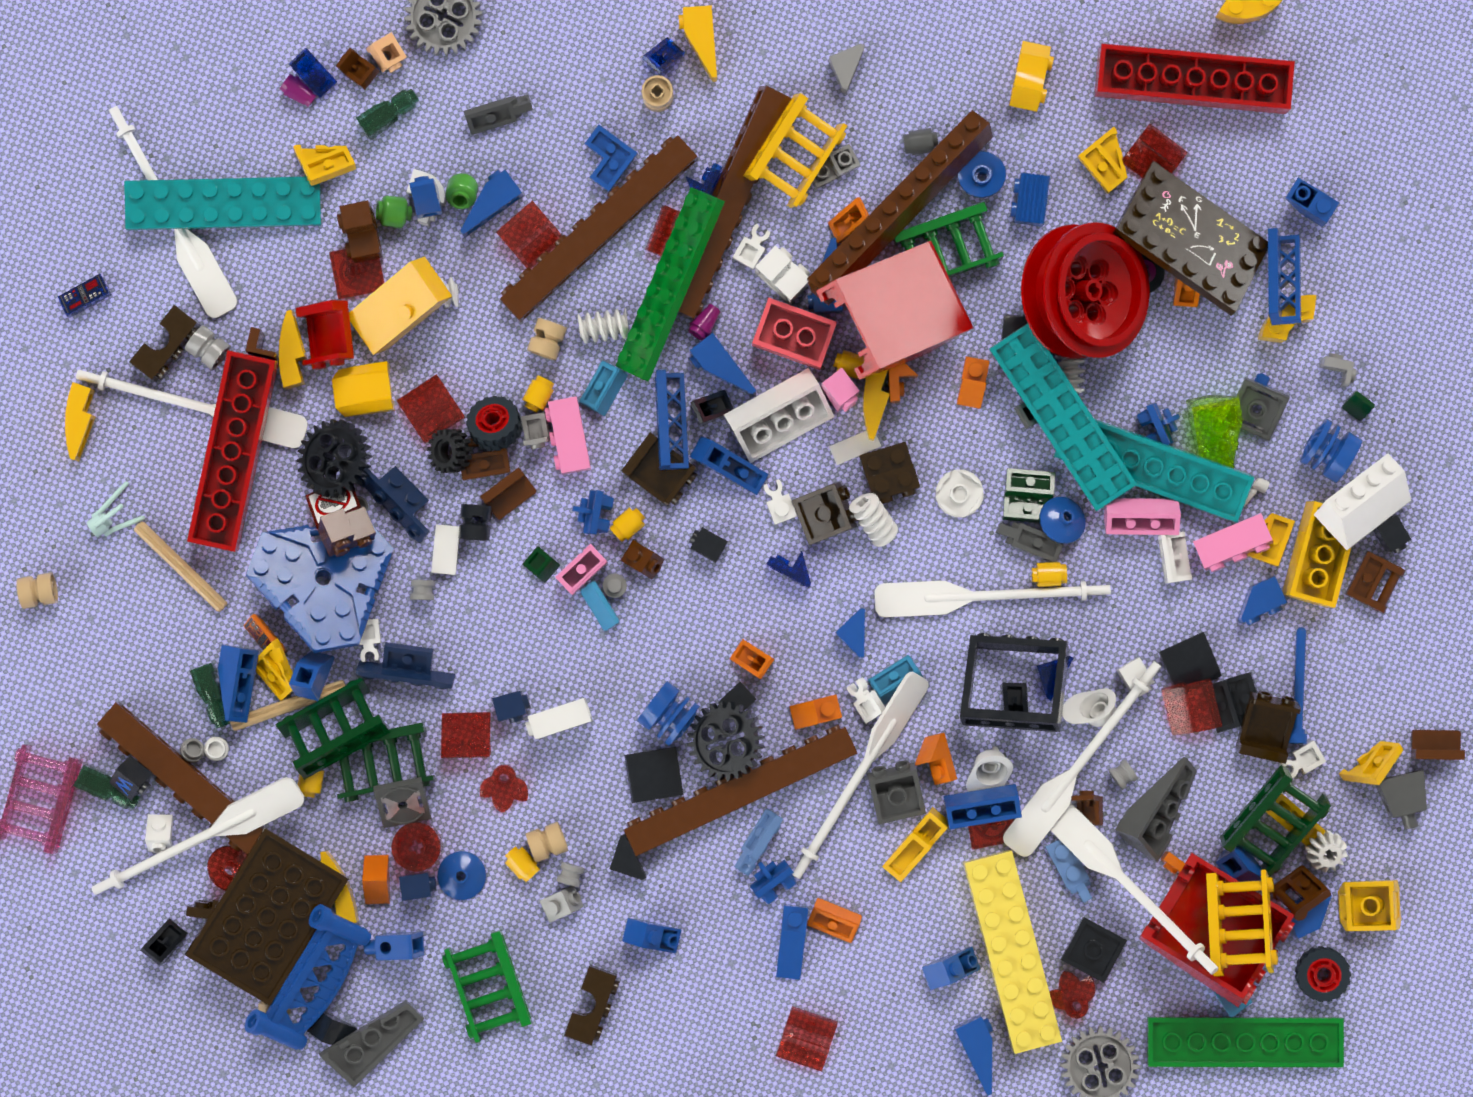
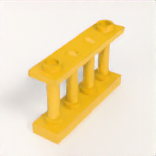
[743,93,847,208]
[1206,870,1278,976]

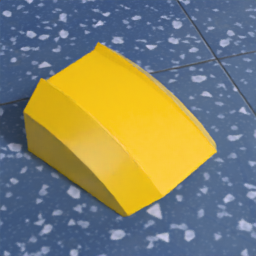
[332,361,395,417]
[1338,880,1401,931]

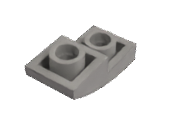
[806,144,860,190]

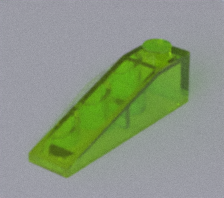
[1186,395,1243,469]

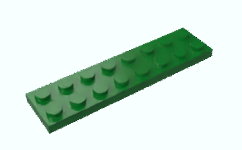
[615,187,725,382]
[1147,1017,1344,1067]

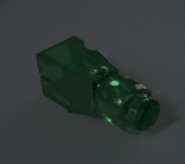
[356,89,419,141]
[189,663,230,729]
[73,764,140,809]

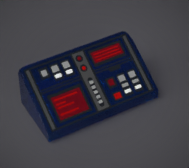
[58,274,112,318]

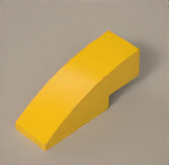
[279,310,308,390]
[863,370,890,441]
[65,382,96,462]
[882,806,949,882]
[320,851,359,923]

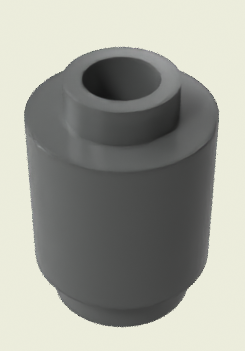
[903,128,938,155]

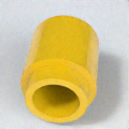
[833,350,865,379]
[522,375,554,413]
[609,507,646,542]
[1032,562,1067,587]
[297,770,324,798]
[505,846,540,882]

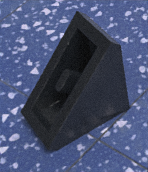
[690,390,734,427]
[1001,682,1028,712]
[609,833,647,880]
[140,918,188,966]
[307,1012,357,1045]

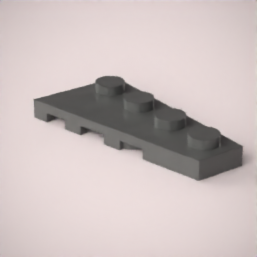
[319,1000,424,1087]

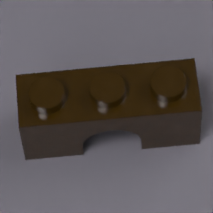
[129,305,201,382]
[564,964,620,1046]

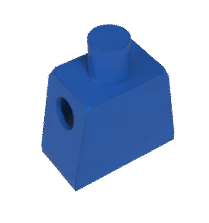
[364,931,424,961]

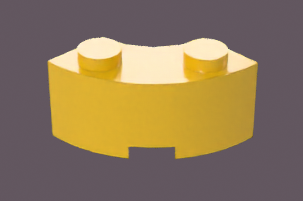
[1215,0,1282,24]
[1009,41,1054,112]
[1258,295,1317,343]

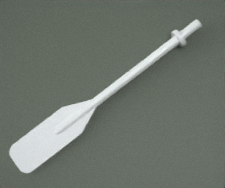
[109,106,238,318]
[76,370,308,449]
[875,581,1111,618]
[1003,661,1162,857]
[792,672,929,879]
[91,777,304,895]
[1050,802,1218,975]

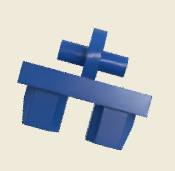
[1137,403,1180,445]
[572,490,614,535]
[749,859,796,904]

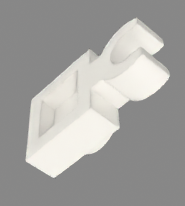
[732,224,770,270]
[764,479,797,525]
[359,619,381,662]
[847,677,885,724]
[1279,740,1326,778]

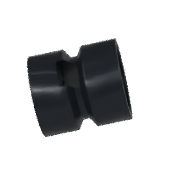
[458,504,492,541]

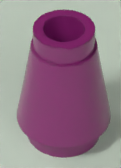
[279,73,317,107]
[688,304,721,341]

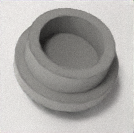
[602,574,627,598]
[180,738,205,763]

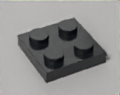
[1060,917,1127,983]

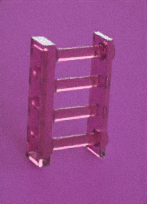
[0,744,83,854]

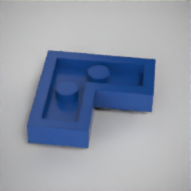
[584,124,638,192]

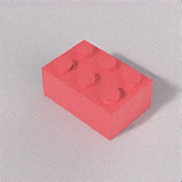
[752,298,837,370]

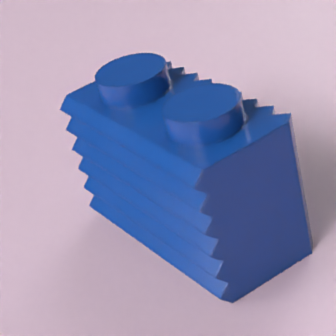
[1010,173,1050,227]

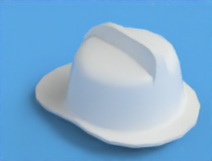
[1062,688,1116,727]
[966,746,1013,792]

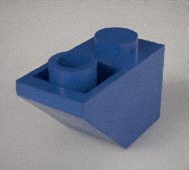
[409,176,443,219]
[1285,177,1340,227]
[1238,576,1287,625]
[289,651,335,701]
[1215,846,1262,882]
[1285,895,1332,939]
[622,918,682,953]
[922,947,981,990]

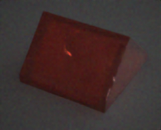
[1122,124,1188,178]

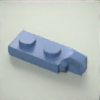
[734,808,783,876]
[1045,839,1092,903]

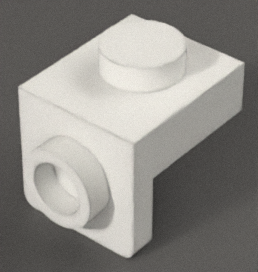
[145,814,174,854]

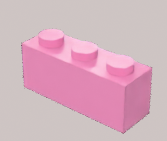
[821,368,860,412]
[545,396,591,475]
[1104,498,1181,535]
[1193,513,1274,572]

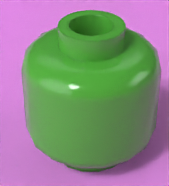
[445,173,478,209]
[376,195,412,228]

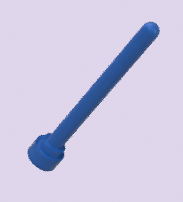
[1289,627,1307,744]

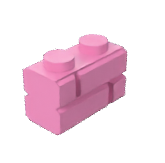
[555,544,608,595]

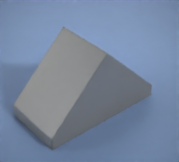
[828,44,865,94]

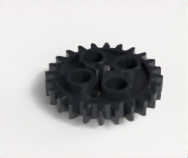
[296,419,372,498]
[687,701,765,781]

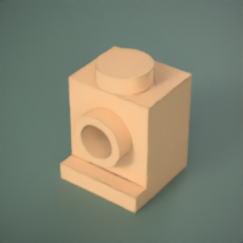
[366,32,407,73]

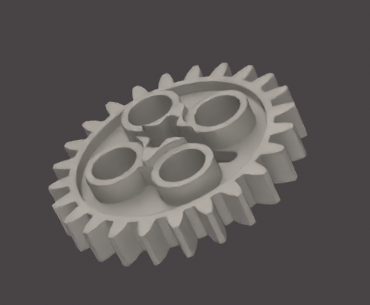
[404,0,483,56]
[1060,1025,1140,1097]

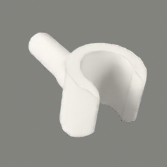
[1244,478,1270,507]

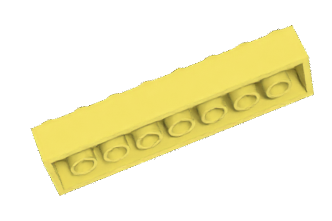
[963,850,1062,1054]

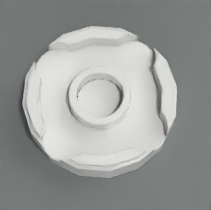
[935,470,984,518]

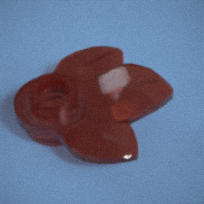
[480,765,528,813]
[1049,971,1096,1019]

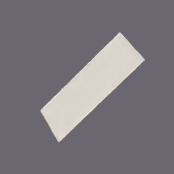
[829,431,881,465]

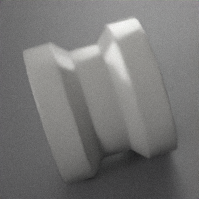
[410,580,435,600]
[1108,759,1138,790]
[556,862,585,887]

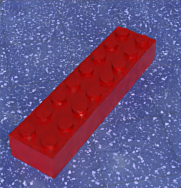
[1094,44,1295,114]
[187,350,279,552]

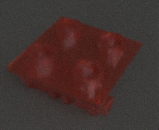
[441,712,491,759]

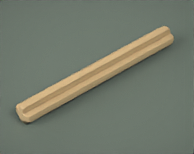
[134,521,227,612]
[230,680,346,731]

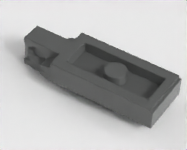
[464,95,533,135]
[995,522,1063,562]

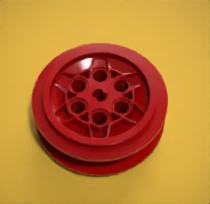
[1021,222,1150,359]

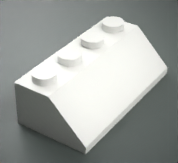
[724,368,835,463]
[1314,453,1411,550]

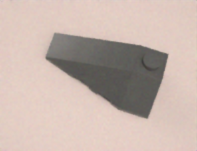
[1115,757,1197,863]

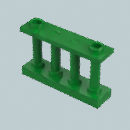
[893,202,1004,278]
[442,929,533,1043]

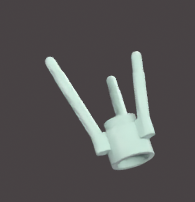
[87,481,145,537]

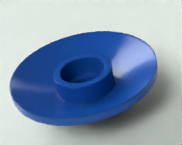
[958,151,1006,198]
[1040,497,1086,544]
[437,851,486,900]

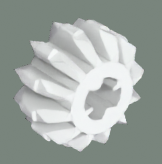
[1305,830,1348,873]

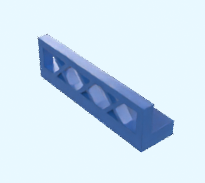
[1268,228,1301,325]
[655,370,689,470]

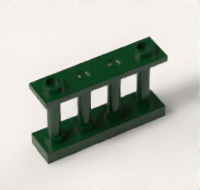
[275,677,390,780]
[337,722,436,802]
[1220,765,1331,877]

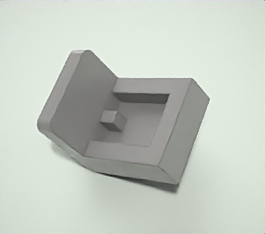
[1320,353,1356,388]
[521,412,550,449]
[539,886,583,923]

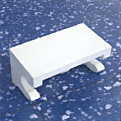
[1158,532,1192,584]

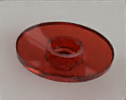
[207,846,247,891]

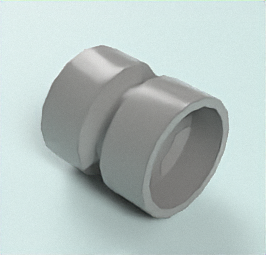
[185,325,231,371]

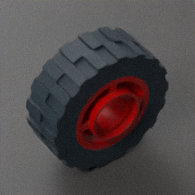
[466,396,522,451]
[1294,946,1351,1002]

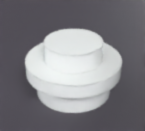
[204,737,229,761]

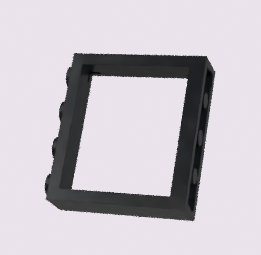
[960,633,1070,732]

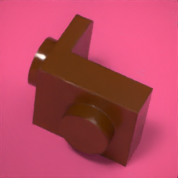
[336,48,380,90]
[620,540,664,580]
[1071,791,1103,826]

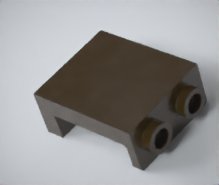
[621,432,698,507]
[1236,691,1301,764]

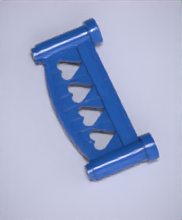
[245,904,371,1050]

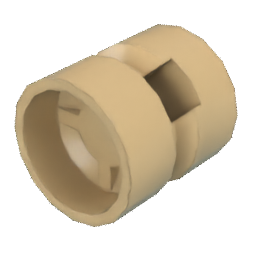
[642,75,674,112]
[527,318,567,361]
[16,572,58,609]
[525,822,568,863]

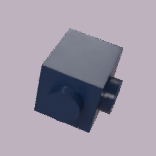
[492,690,531,724]
[399,871,437,901]

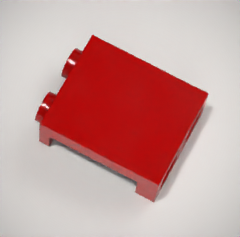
[295,300,354,370]

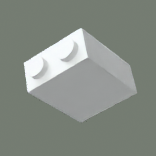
[525,698,593,740]

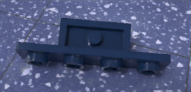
[359,466,429,543]
[356,642,455,689]

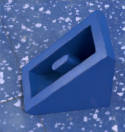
[835,609,865,658]

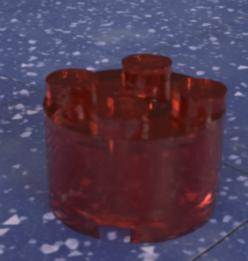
[391,822,443,872]

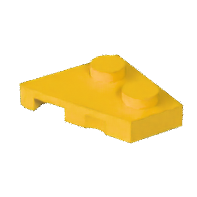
[1077,127,1128,194]
[293,145,356,186]
[1247,513,1295,567]
[256,638,293,701]
[1339,741,1403,785]

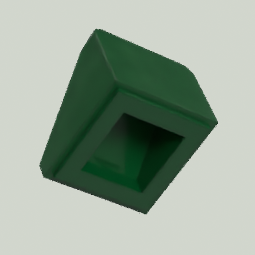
[1342,391,1375,421]
[522,546,560,583]

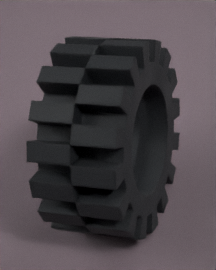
[427,429,473,473]

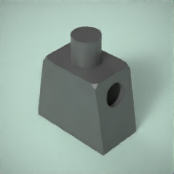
[1375,770,1427,830]

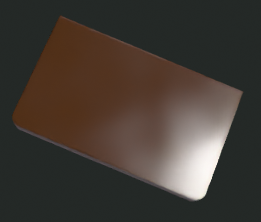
[245,327,279,361]
[480,467,537,520]
[1411,730,1465,760]

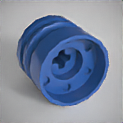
[1300,419,1363,483]
[637,681,700,746]

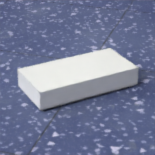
[431,524,460,575]

